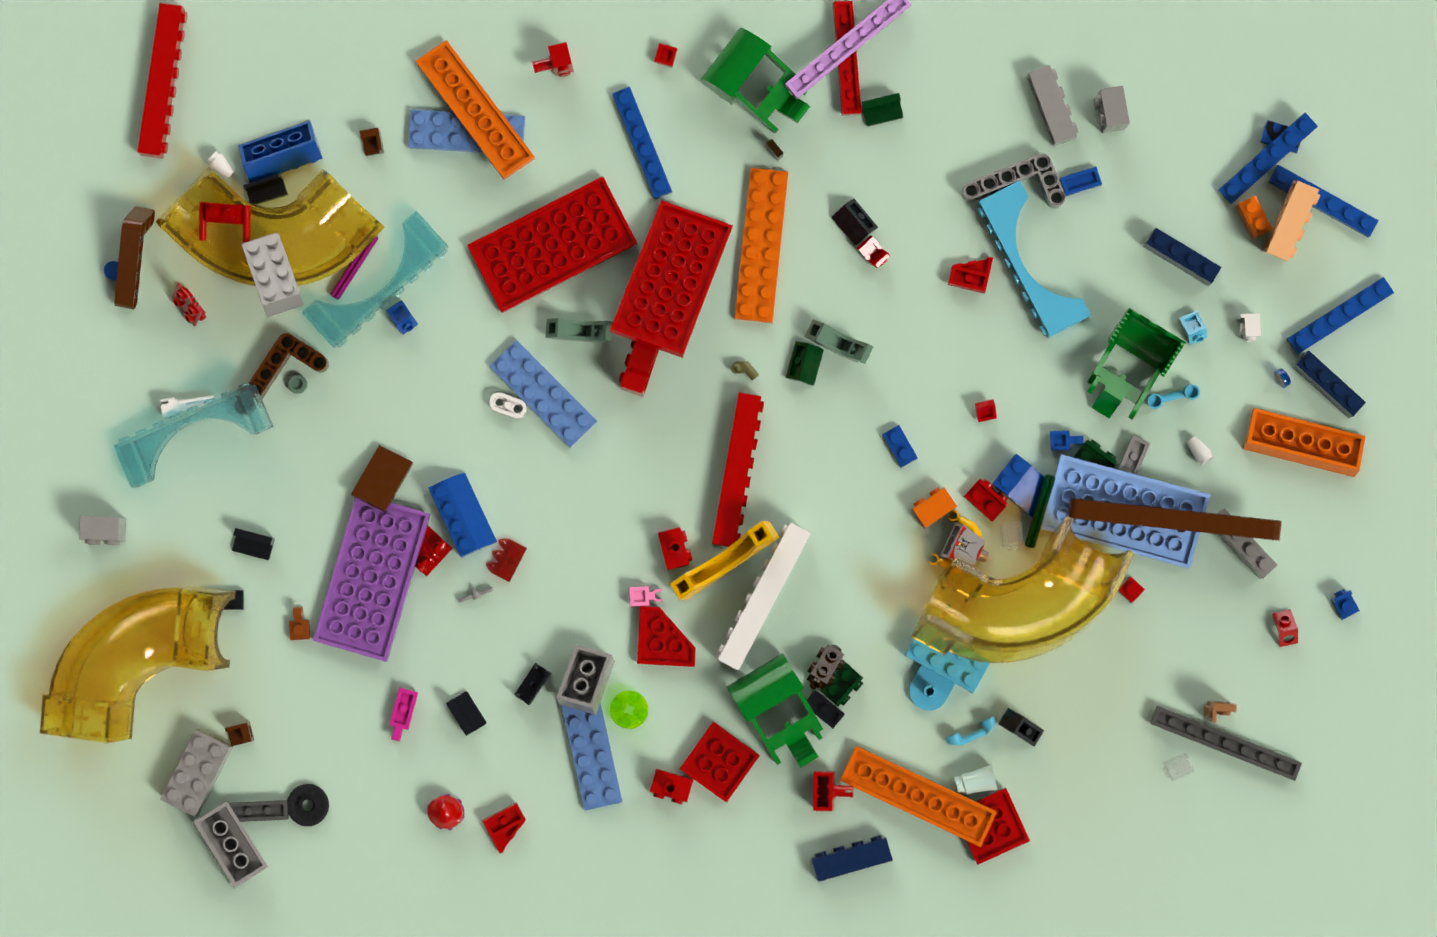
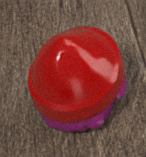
[427,794,464,830]

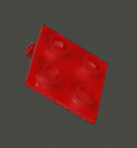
[172,283,207,327]
[416,526,453,576]

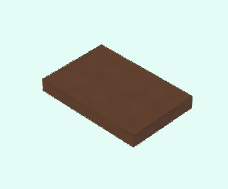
[351,445,413,512]

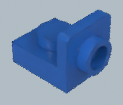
[386,300,418,334]
[1330,589,1360,620]

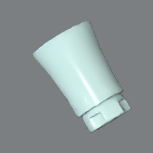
[955,764,998,795]

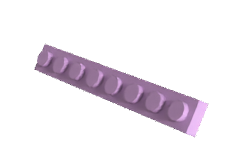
[784,0,912,100]

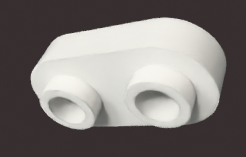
[489,393,527,419]

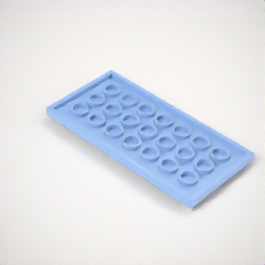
[1041,454,1211,569]

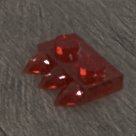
[486,538,527,582]

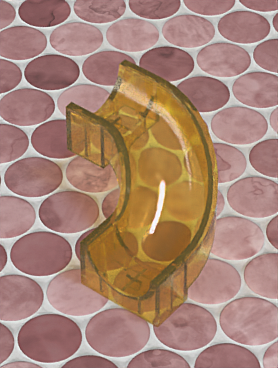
[156,167,385,286]
[911,516,1135,663]
[40,586,236,743]

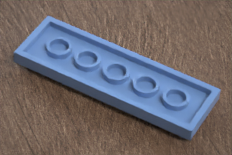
[408,110,525,153]
[489,340,597,448]
[561,702,623,811]

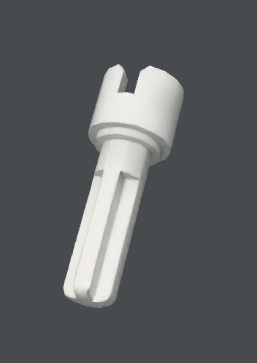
[160,395,215,418]

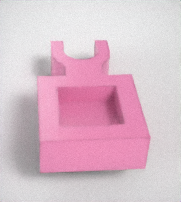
[628,586,663,607]

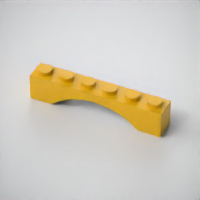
[670,521,780,600]

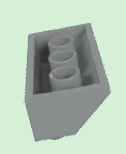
[193,801,268,889]

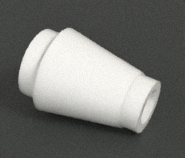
[206,151,235,179]
[1187,436,1214,465]

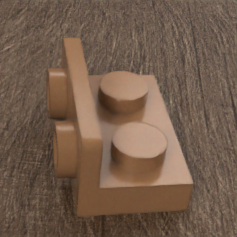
[1203,701,1237,723]

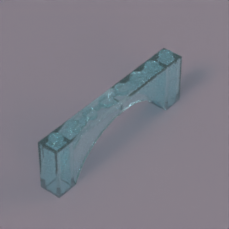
[302,211,448,348]
[114,382,273,488]

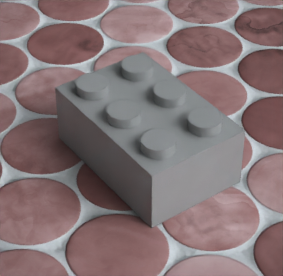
[556,644,615,715]

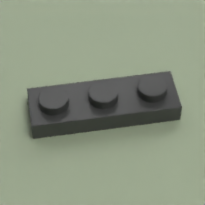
[229,800,289,822]

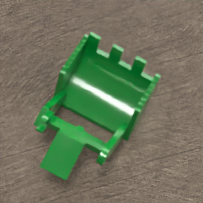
[700,28,810,134]
[1087,307,1186,420]
[726,653,823,768]

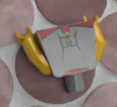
[928,510,989,570]

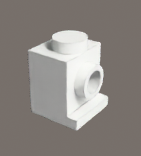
[1237,313,1261,342]

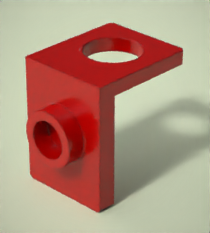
[1272,609,1298,647]

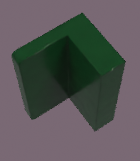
[861,93,903,127]
[785,341,824,386]

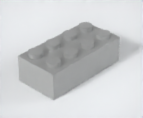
[242,232,304,318]
[160,729,233,817]

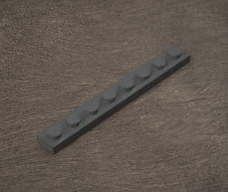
[1150,706,1302,781]

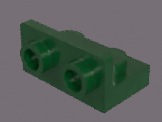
[1074,439,1118,468]
[821,662,863,706]

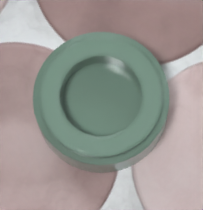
[287,374,307,394]

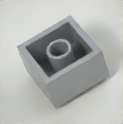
[1094,86,1130,134]
[79,516,126,545]

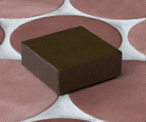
[766,139,783,161]

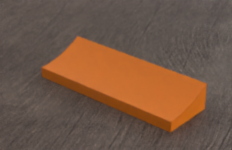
[1243,408,1366,477]

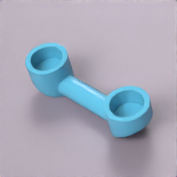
[1147,384,1200,409]
[945,716,996,745]

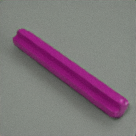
[330,232,378,300]

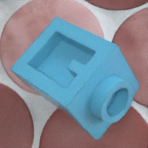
[1179,310,1207,345]

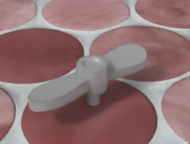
[458,587,493,603]

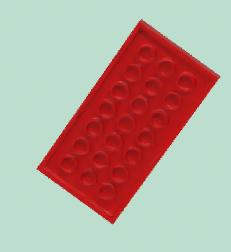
[467,176,638,313]
[610,200,733,358]

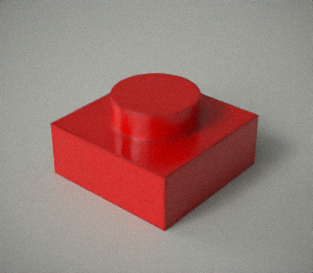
[654,43,678,68]
[975,399,997,422]
[1117,576,1145,604]

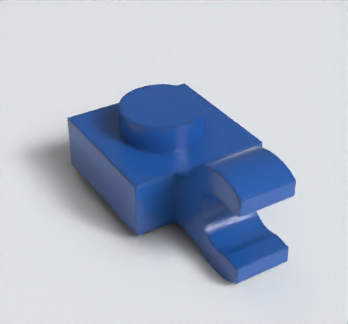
[1050,431,1083,451]

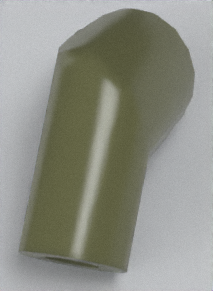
[731,361,759,380]

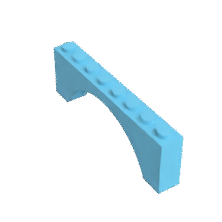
[977,180,1091,338]

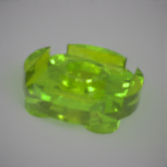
[610,690,649,729]

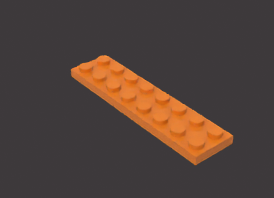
[415,40,535,180]
[735,168,788,323]
[840,746,997,847]

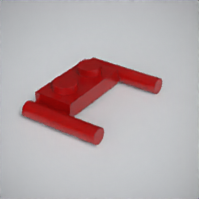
[199,202,251,243]

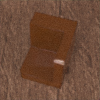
[359,127,384,156]
[225,722,255,746]

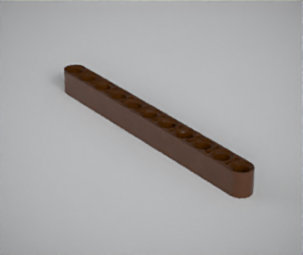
[1068,498,1282,540]

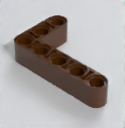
[114,206,155,310]
[235,333,329,416]

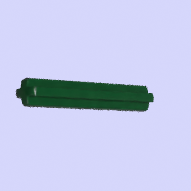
[1025,474,1055,548]

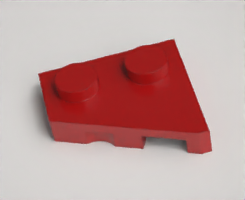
[948,257,993,294]
[483,802,526,854]

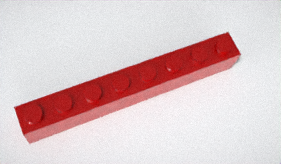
[137,3,187,159]
[712,392,764,547]

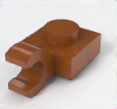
[289,607,310,640]

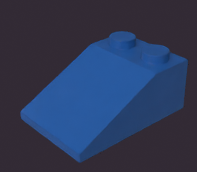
[992,454,1045,518]

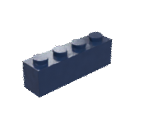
[1143,228,1222,286]
[1292,351,1366,418]
[811,835,893,882]

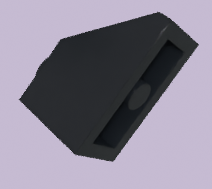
[998,708,1044,747]

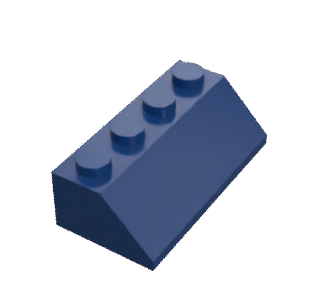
[238,121,323,182]
[428,472,497,558]

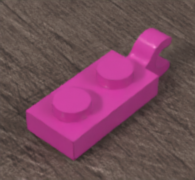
[389,688,418,742]

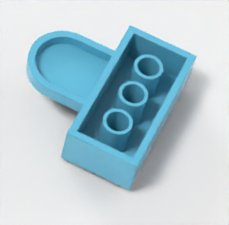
[904,622,992,711]

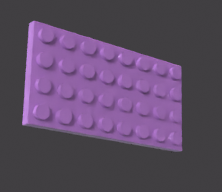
[313,498,431,662]

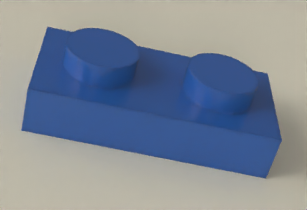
[882,425,918,468]

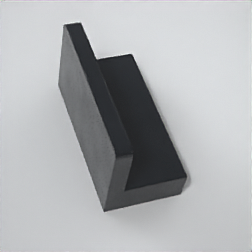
[243,174,288,206]
[832,199,878,246]
[232,528,275,560]
[446,691,487,736]

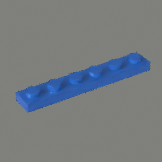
[612,86,672,199]
[1218,112,1318,204]
[1268,165,1379,238]
[1287,277,1394,355]

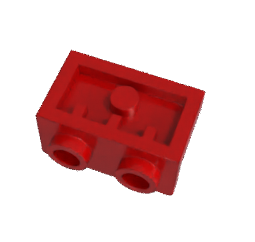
[963,479,1009,522]

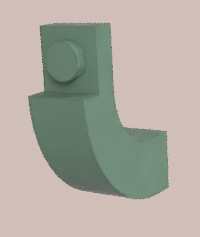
[545,318,613,342]
[804,320,873,364]

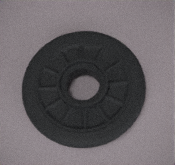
[288,784,329,826]

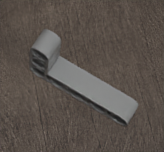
[962,154,1066,209]

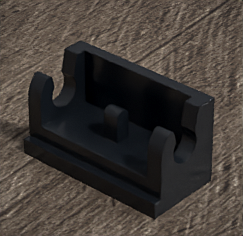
[514,663,551,706]

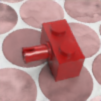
[532,42,574,77]
[658,527,692,571]
[650,769,693,805]
[813,770,854,811]

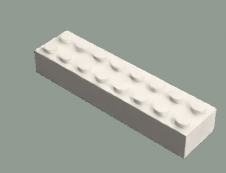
[716,522,811,670]

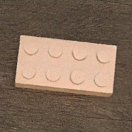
[1263,181,1320,261]

